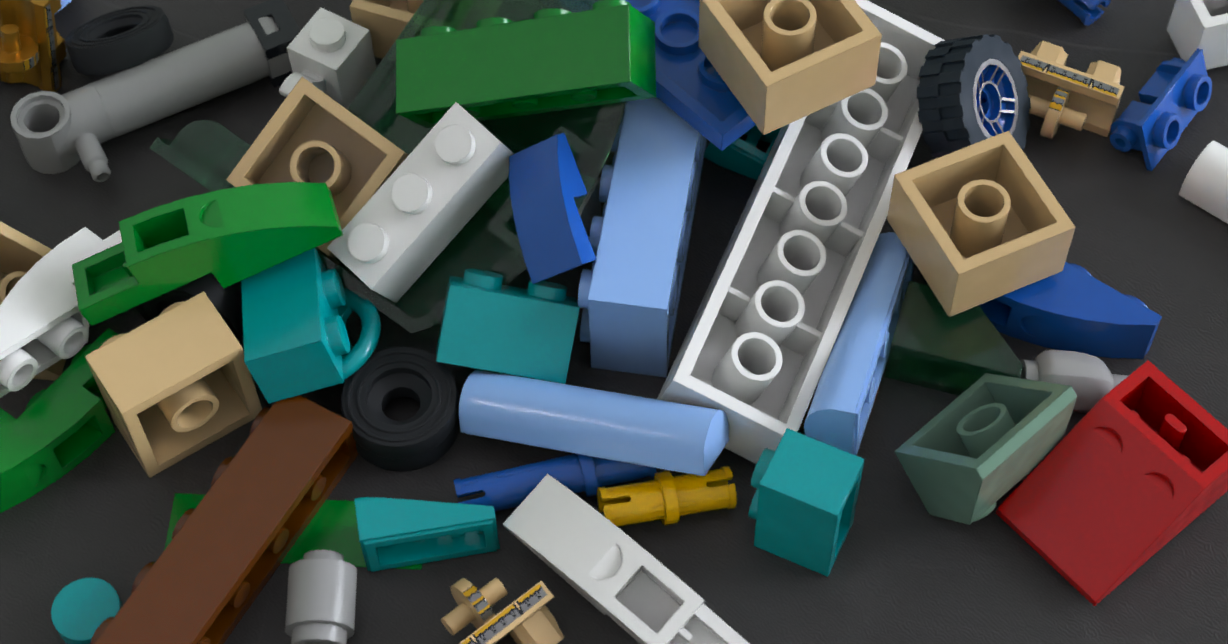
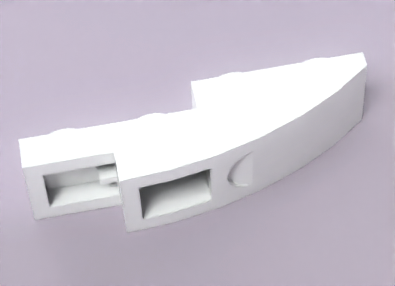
[0,227,122,398]
[503,474,750,644]

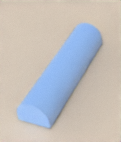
[804,232,914,456]
[459,370,729,476]

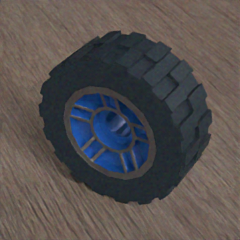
[917,33,1031,159]

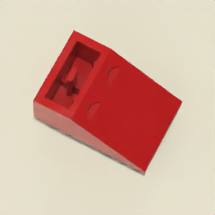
[996,360,1228,606]

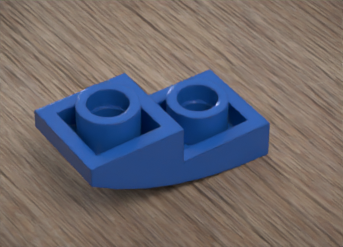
[509,133,597,284]

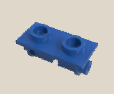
[1110,49,1212,171]

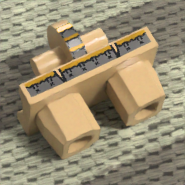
[1018,41,1125,140]
[441,578,565,644]

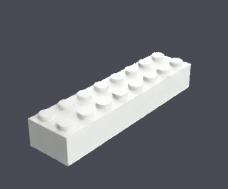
[657,0,945,464]

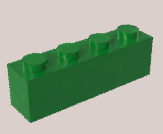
[396,0,656,128]

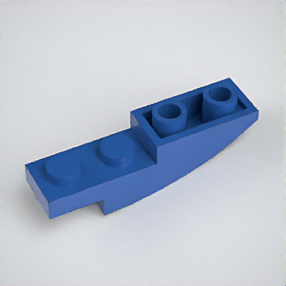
[960,262,1162,359]

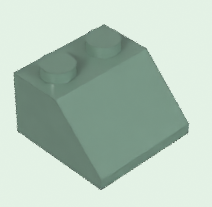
[894,373,1077,525]

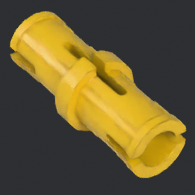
[597,466,737,527]

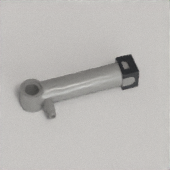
[10,0,301,182]

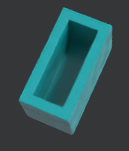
[241,248,350,404]
[436,269,580,384]
[748,428,864,577]

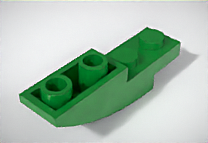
[72,182,343,326]
[0,328,118,513]

